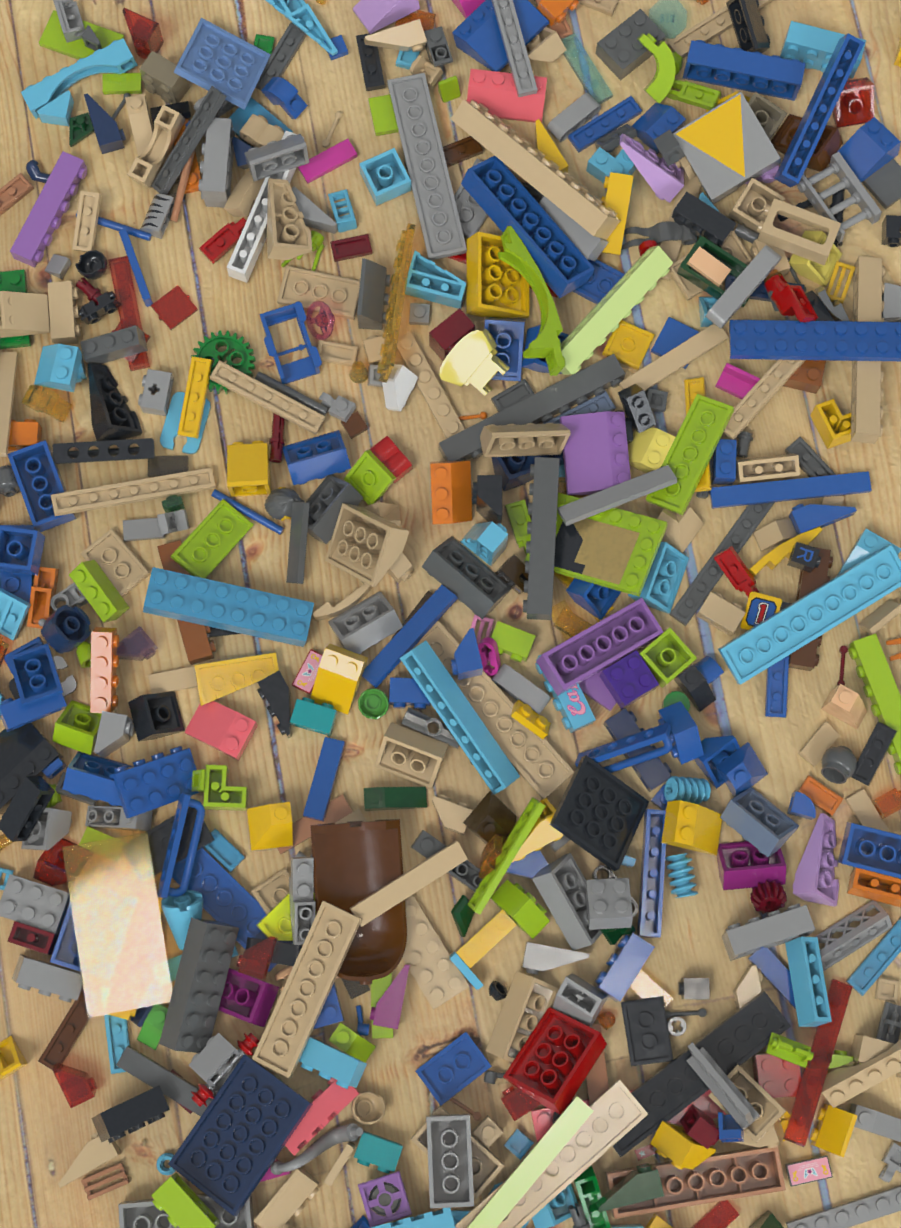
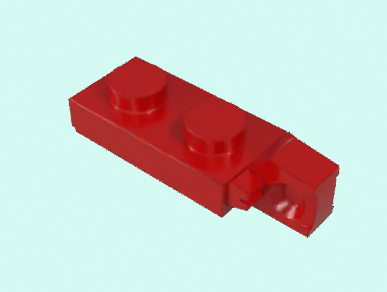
[199,218,246,264]
[714,546,759,598]

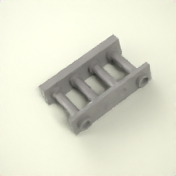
[797,151,882,243]

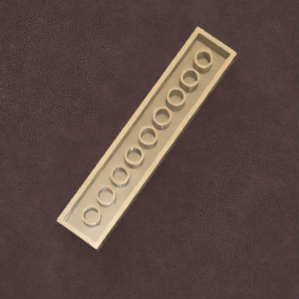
[451,100,621,240]

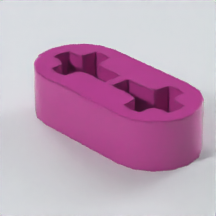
[478,637,501,676]

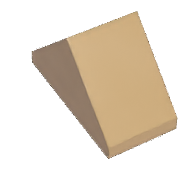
[753,519,797,551]

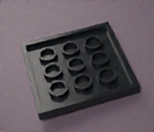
[549,755,649,871]

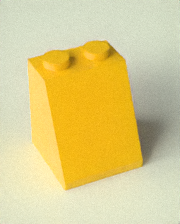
[227,441,271,497]

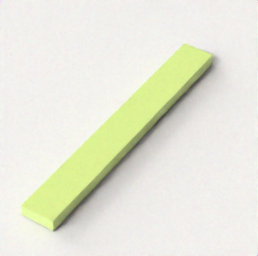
[467,1096,593,1228]

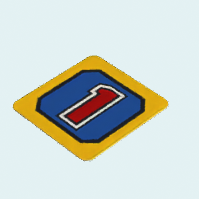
[740,592,782,630]

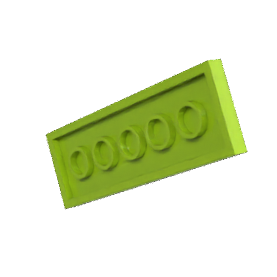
[646,394,734,515]

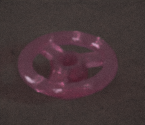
[306,301,335,340]

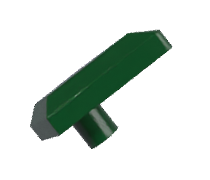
[69,112,94,147]
[451,895,475,937]

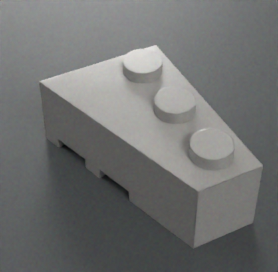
[12,954,86,1003]

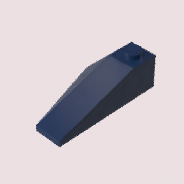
[492,451,564,492]

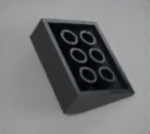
[0,723,63,814]

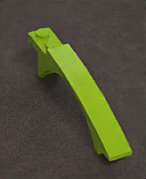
[498,226,565,376]

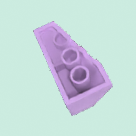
[620,133,684,203]
[793,813,839,907]

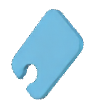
[160,392,211,454]

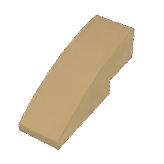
[224,171,265,217]

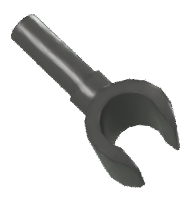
[484,1071,505,1084]

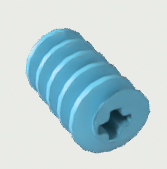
[664,776,711,804]
[665,853,698,898]

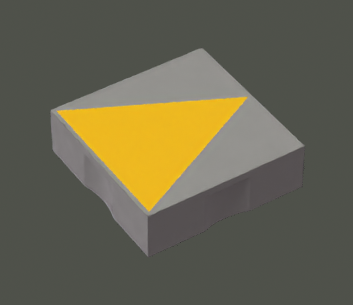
[673,92,781,204]

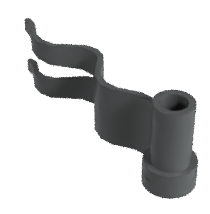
[621,221,697,250]

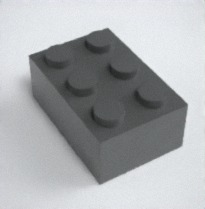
[595,9,666,81]

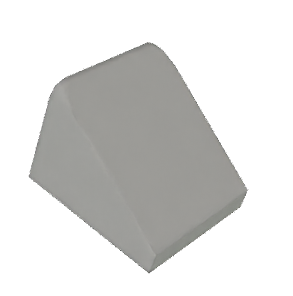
[45,254,71,279]

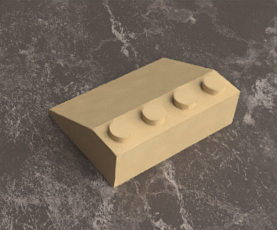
[325,503,409,587]

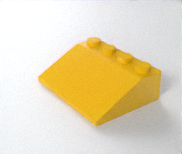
[466,232,529,318]

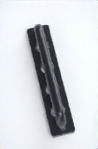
[52,438,155,464]

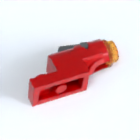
[764,269,818,322]

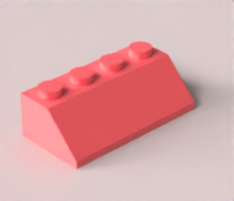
[467,69,547,123]

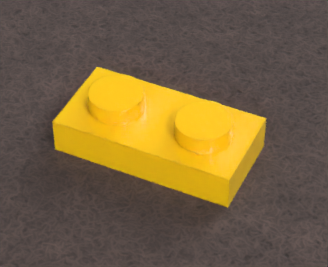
[511,700,551,739]

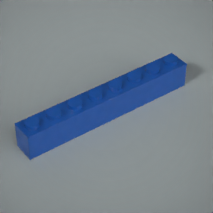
[774,33,865,188]

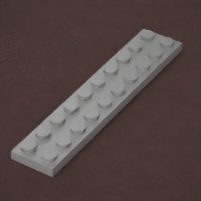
[387,73,467,261]

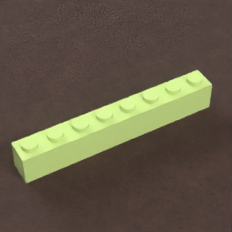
[560,245,673,375]

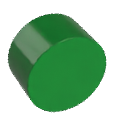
[662,691,690,711]

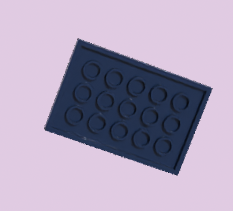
[168,1054,313,1216]

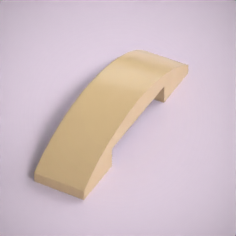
[312,581,372,621]

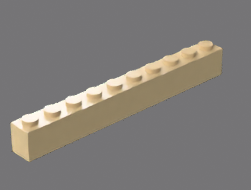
[851,256,885,444]

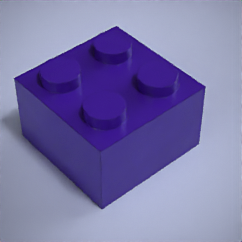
[600,650,659,710]

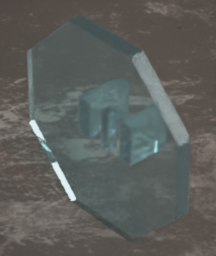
[649,0,687,39]

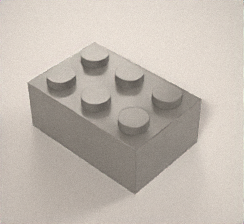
[0,874,73,934]

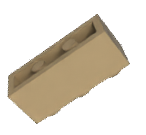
[48,281,81,345]
[736,453,800,482]

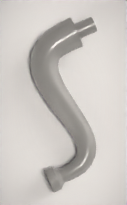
[271,1123,363,1175]

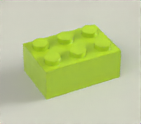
[151,1173,221,1228]

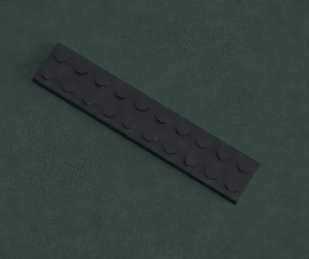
[613,991,791,1157]

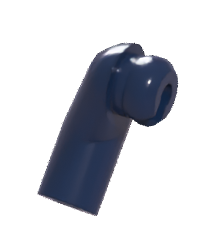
[26,160,50,183]

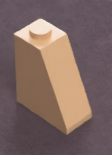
[821,684,867,729]

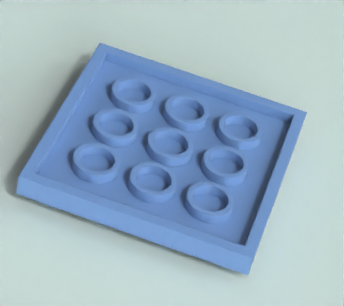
[174,18,271,110]

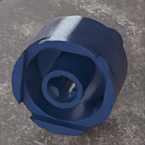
[41,605,91,654]

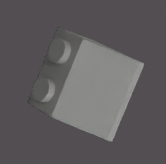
[94,711,135,758]

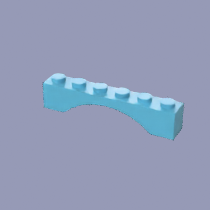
[21,38,138,119]

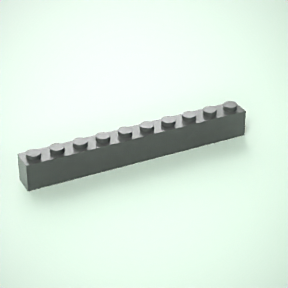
[439,354,625,461]

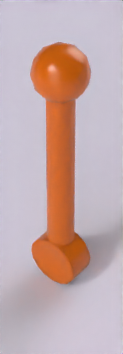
[458,412,487,421]

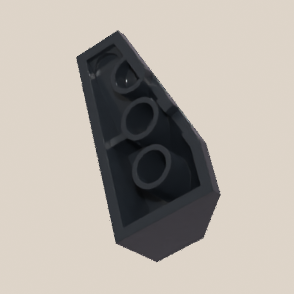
[88,362,142,441]

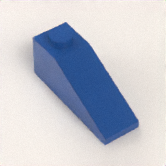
[789,504,857,535]

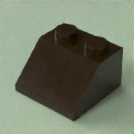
[463,791,516,853]

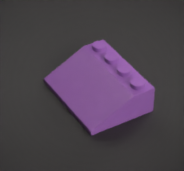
[560,411,631,495]

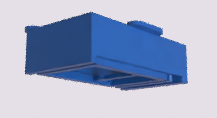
[259,302,322,385]

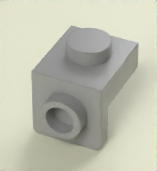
[157,509,190,535]

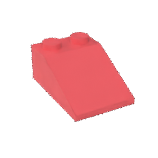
[184,701,258,761]

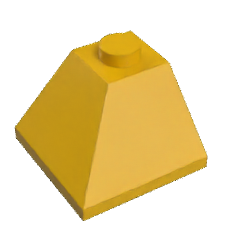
[247,802,293,851]

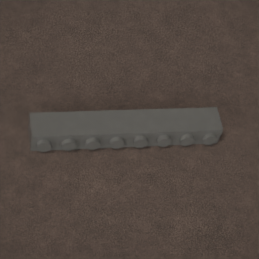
[523,457,559,620]

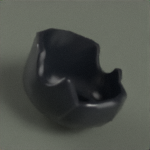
[75,250,108,280]

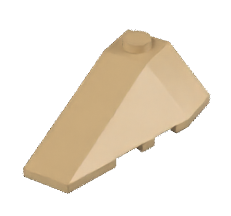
[267,178,312,260]

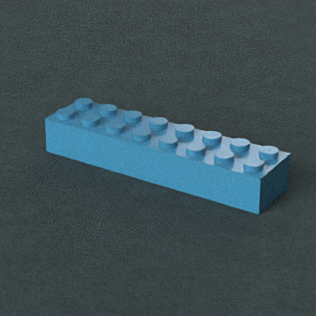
[143,567,314,647]

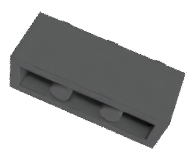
[80,325,148,364]

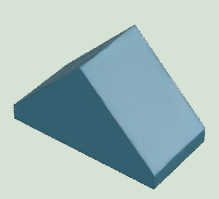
[36,90,74,126]
[699,297,718,327]

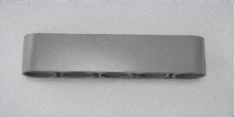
[705,245,782,329]

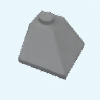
[21,808,72,850]

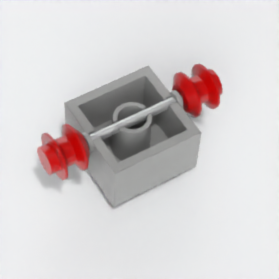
[189,1032,260,1107]

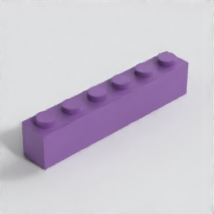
[10,151,87,268]

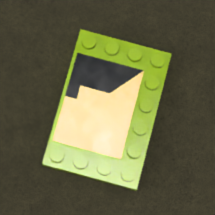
[524,492,668,597]

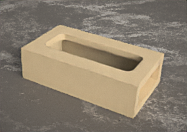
[757,198,841,265]

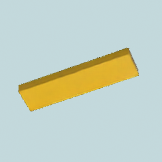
[177,356,213,439]

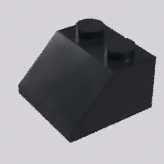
[128,692,185,742]

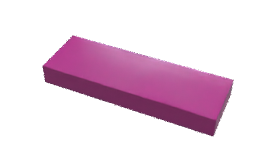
[298,139,358,184]

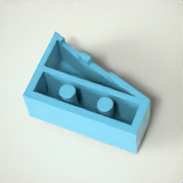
[404,250,466,309]
[460,521,508,566]

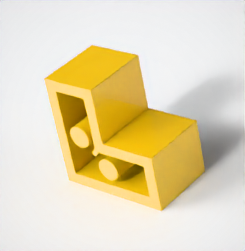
[810,399,851,449]

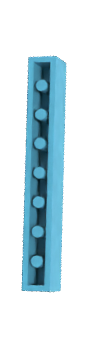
[400,641,520,795]

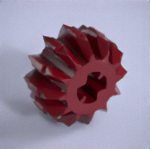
[750,880,787,915]

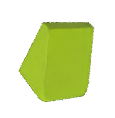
[438,76,461,103]
[191,769,206,792]

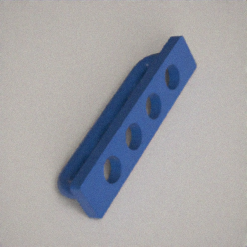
[575,722,673,773]
[156,793,205,899]

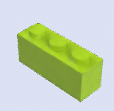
[69,560,130,623]

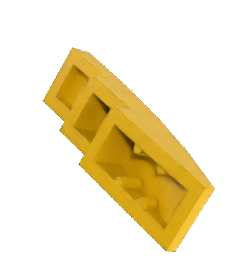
[749,527,823,577]

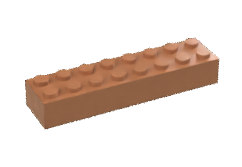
[605,1146,786,1219]

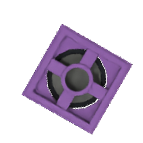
[358,1171,412,1228]

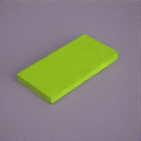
[39,10,125,60]
[171,499,254,579]

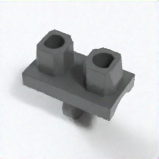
[875,1001,901,1044]

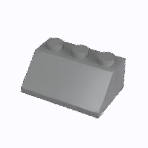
[245,134,309,181]
[328,591,403,654]

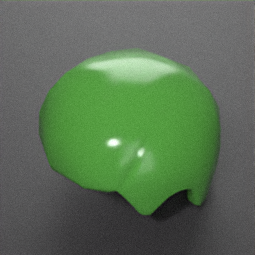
[358,688,389,720]

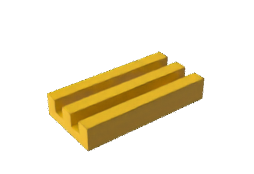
[826,261,855,304]

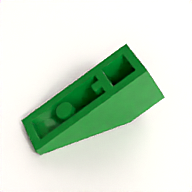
[574,1165,611,1228]

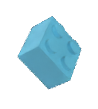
[359,148,411,206]

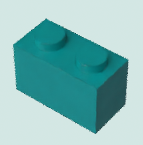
[290,697,337,736]
[354,1131,403,1174]

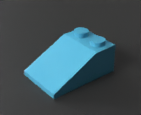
[836,529,901,577]

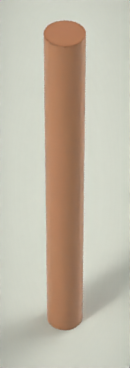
[170,148,196,222]

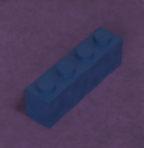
[604,708,672,792]

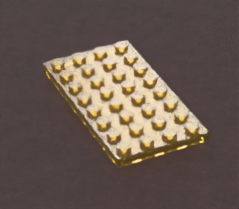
[62,833,172,1018]

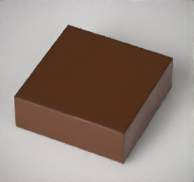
[341,411,368,439]

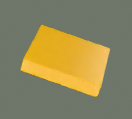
[602,320,655,370]

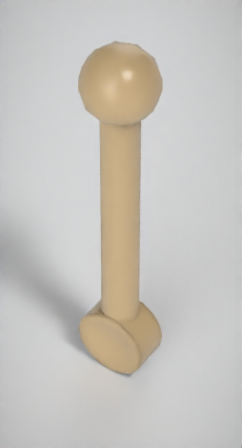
[322,111,343,148]

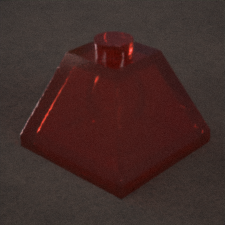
[33,838,93,886]

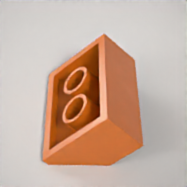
[430,460,472,524]

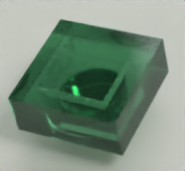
[161,495,185,513]

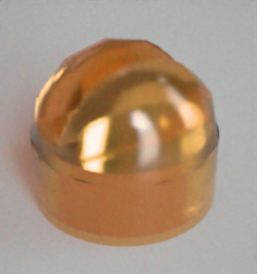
[597,1011,615,1030]

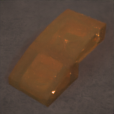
[394,10,436,31]
[479,834,502,879]

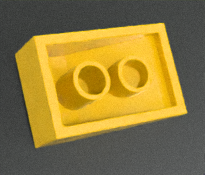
[310,644,368,715]
[661,800,722,856]

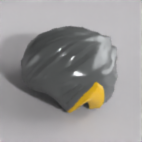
[264,487,304,521]

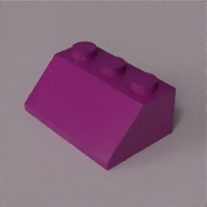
[717,841,786,890]

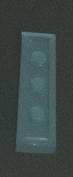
[561,33,613,104]

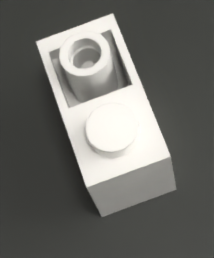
[382,364,418,412]

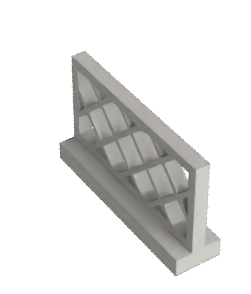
[686,1042,760,1130]

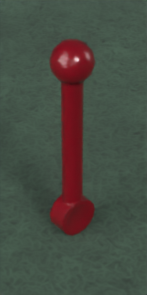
[837,646,848,686]

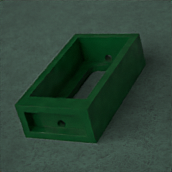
[677,236,750,307]

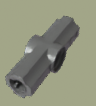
[401,707,459,749]

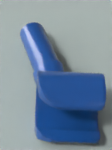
[356,1005,370,1036]

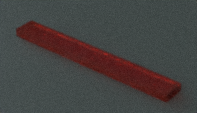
[783,979,853,1147]

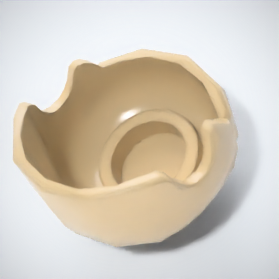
[351,1091,386,1125]

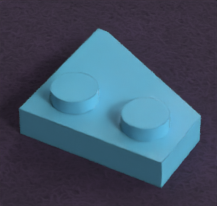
[0,588,31,641]

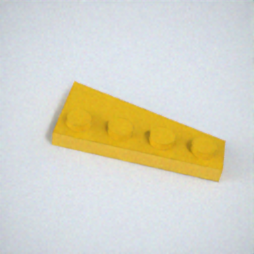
[194,652,279,706]

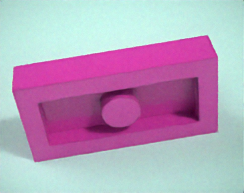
[715,363,760,400]

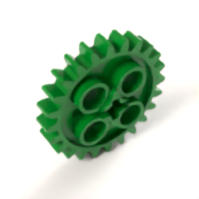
[191,330,256,394]

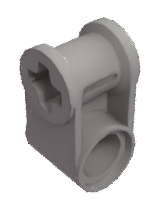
[51,583,88,611]

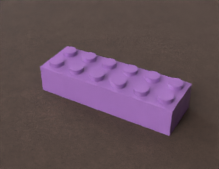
[536,598,663,696]

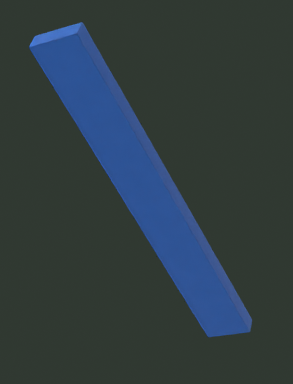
[709,471,872,509]

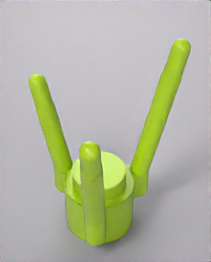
[281,230,325,271]

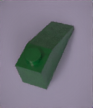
[364,787,427,811]

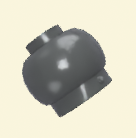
[821,746,857,784]

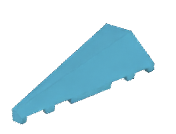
[266,0,338,56]

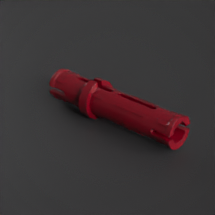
[269,413,285,463]

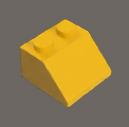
[810,1104,857,1158]
[650,1121,716,1170]

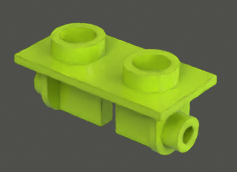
[766,1032,814,1068]

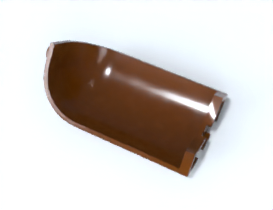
[310,819,407,985]

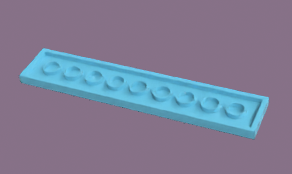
[718,545,901,685]

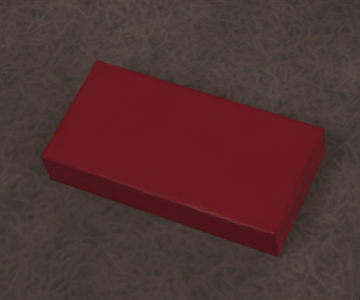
[330,234,373,262]

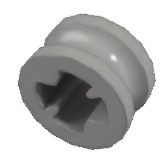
[667,1017,686,1036]

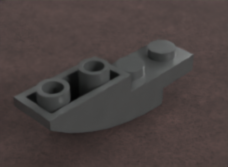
[411,830,486,892]

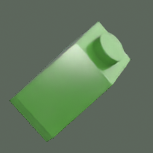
[137,1002,168,1050]

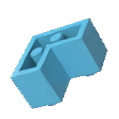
[586,147,637,184]

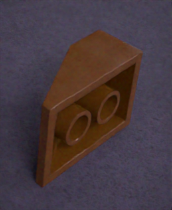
[771,114,843,172]

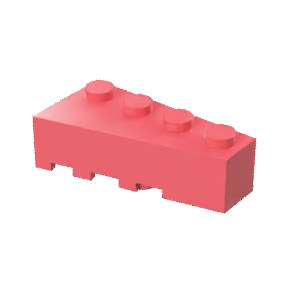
[285,1078,360,1156]

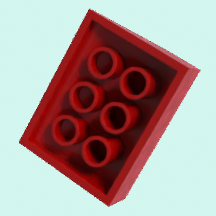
[503,1007,607,1115]

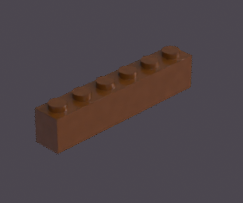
[788,547,833,671]

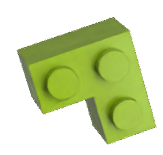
[203,765,248,811]
[491,880,550,939]

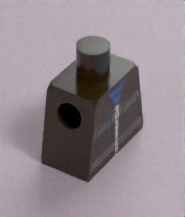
[495,554,529,594]

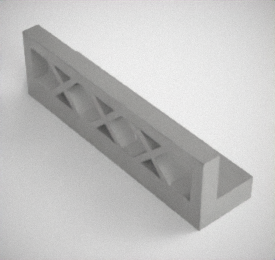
[815,900,892,971]

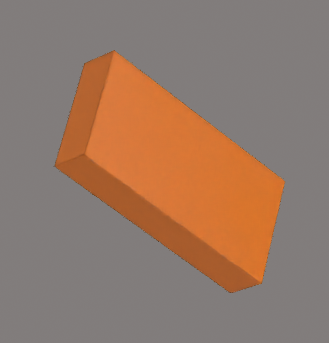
[797,776,843,816]

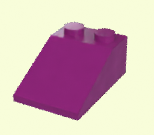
[219,968,279,1027]

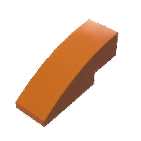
[27,567,59,629]

